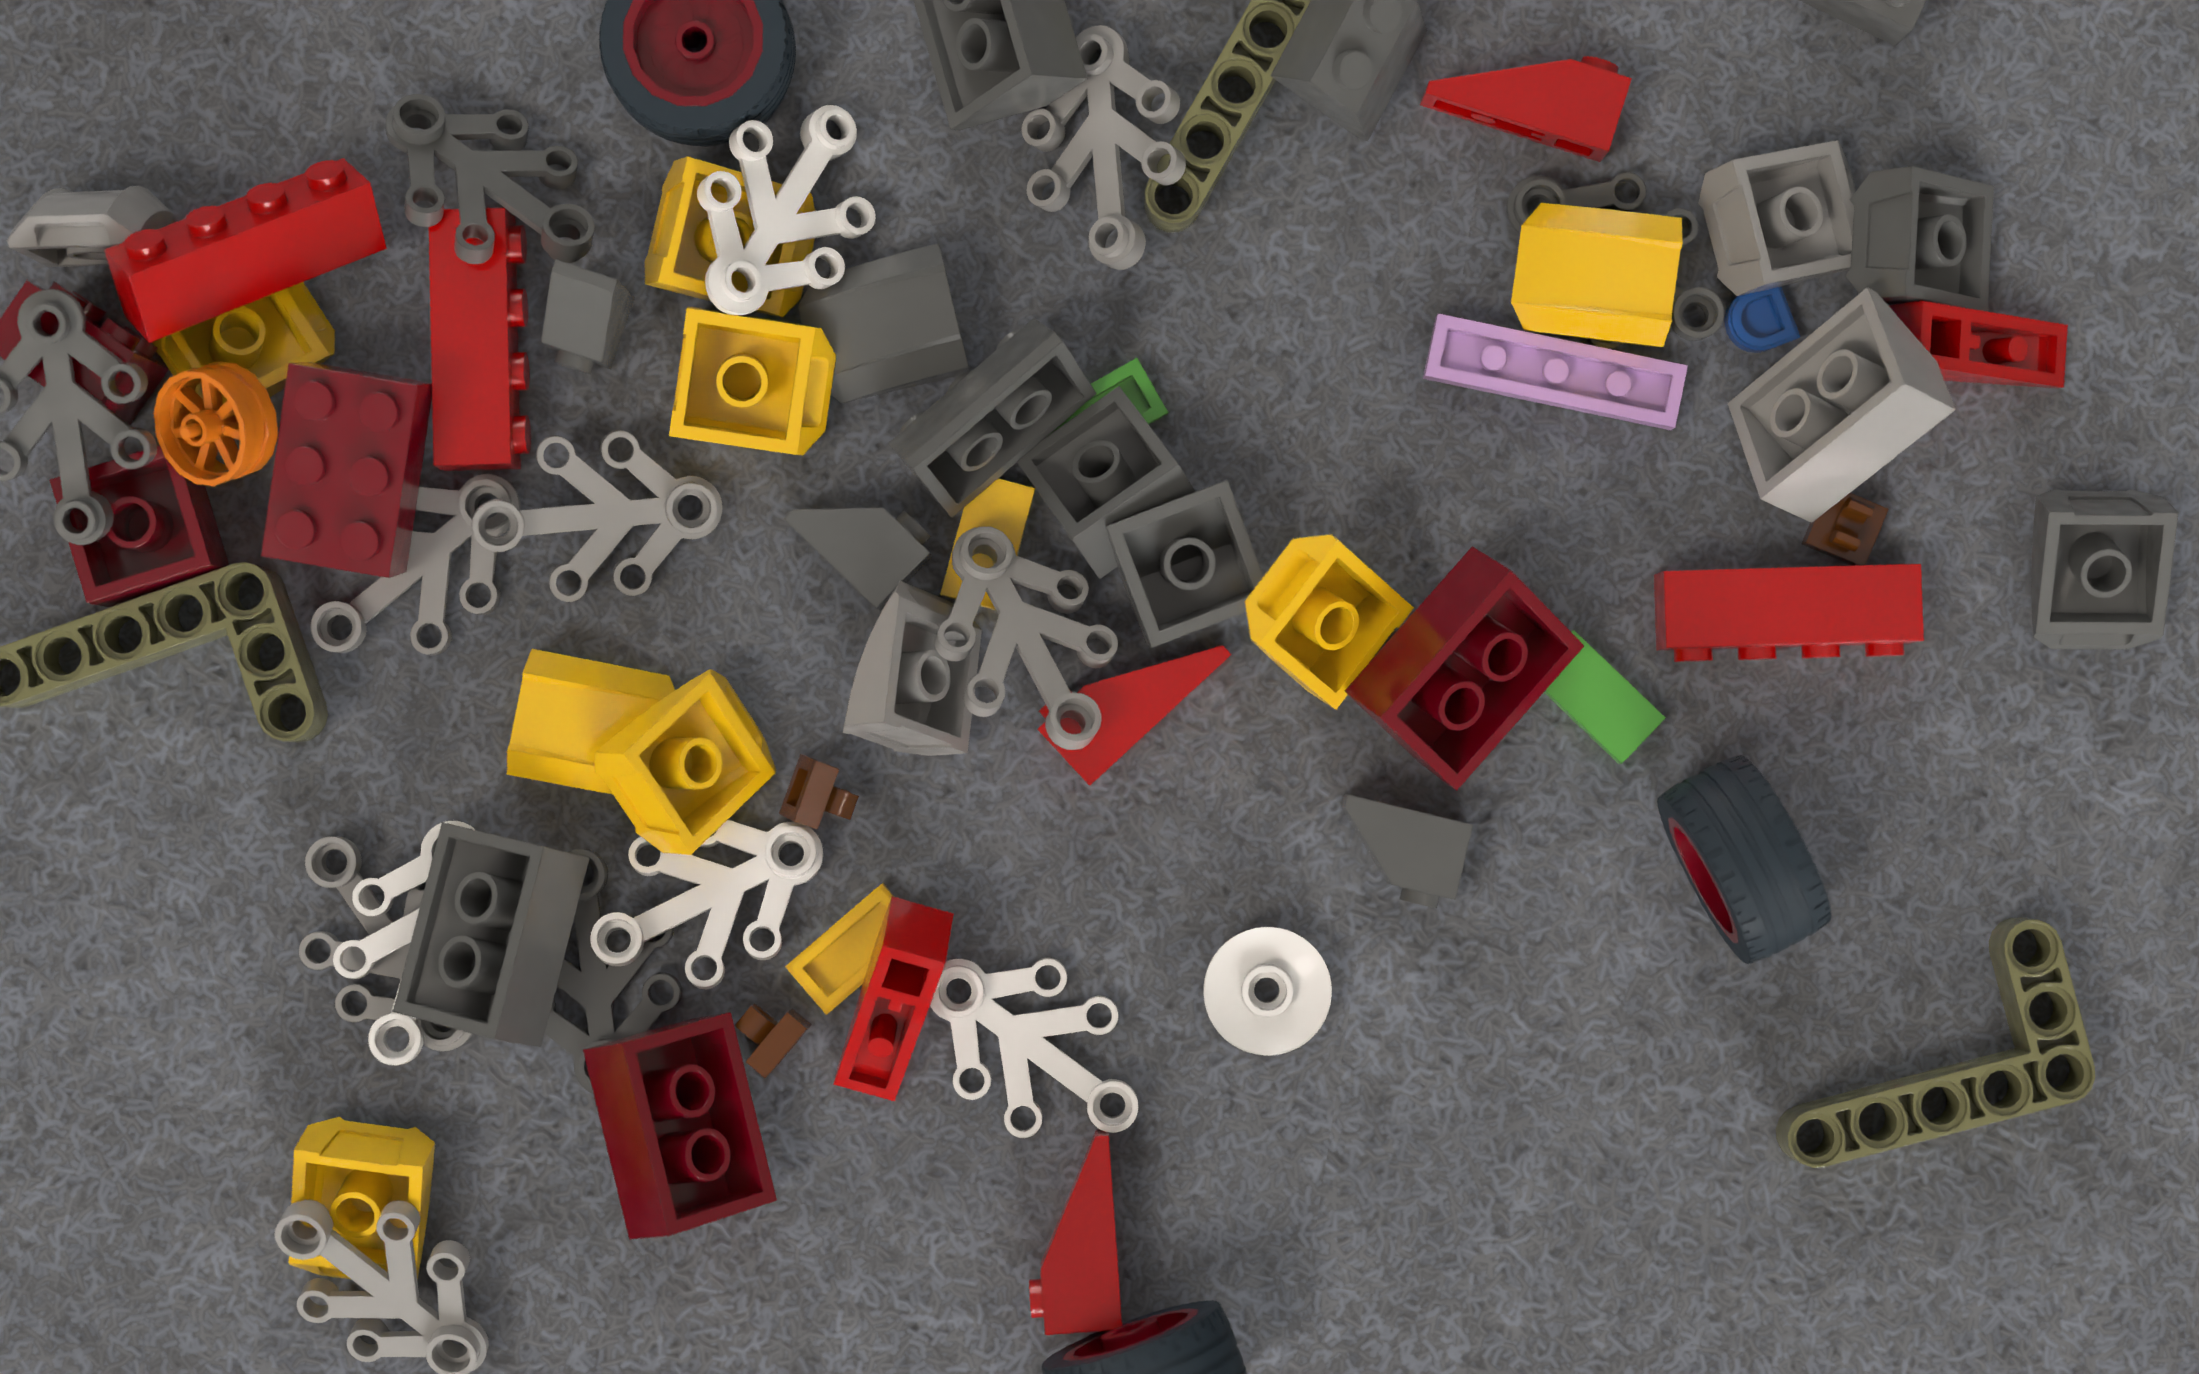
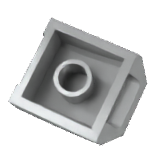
[1698,140,1856,296]
[7,186,173,267]
[843,581,982,756]

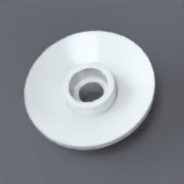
[1203,927,1332,1055]

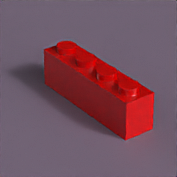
[104,158,387,343]
[428,208,531,471]
[1654,564,1924,662]

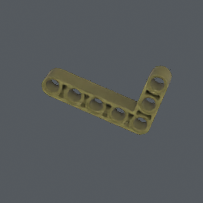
[1144,0,1311,233]
[0,562,328,742]
[1776,917,2096,1168]

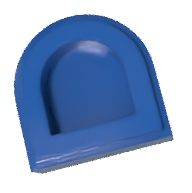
[1724,287,1801,353]

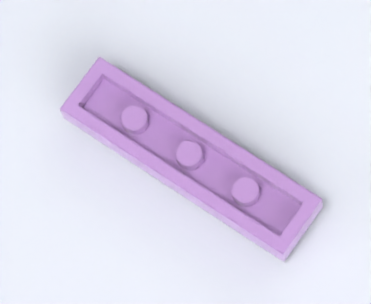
[1423,314,1688,430]

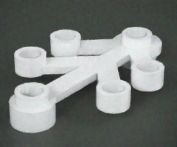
[697,105,876,316]
[590,820,823,989]
[333,821,476,1065]
[930,958,1138,1138]

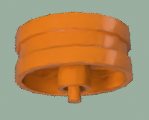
[154,362,278,486]

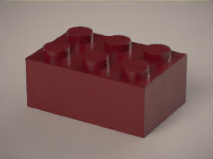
[261,362,432,578]
[1344,546,1584,791]
[583,1012,777,1239]

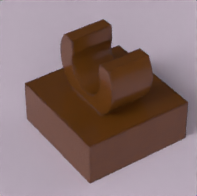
[1801,493,1889,566]
[779,754,859,830]
[735,1003,812,1078]

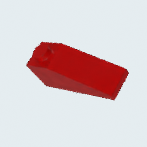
[1420,56,1632,162]
[1888,301,2068,388]
[1037,645,1231,786]
[833,896,954,1101]
[1029,1130,1122,1335]

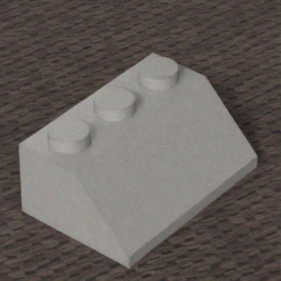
[1727,287,1956,523]

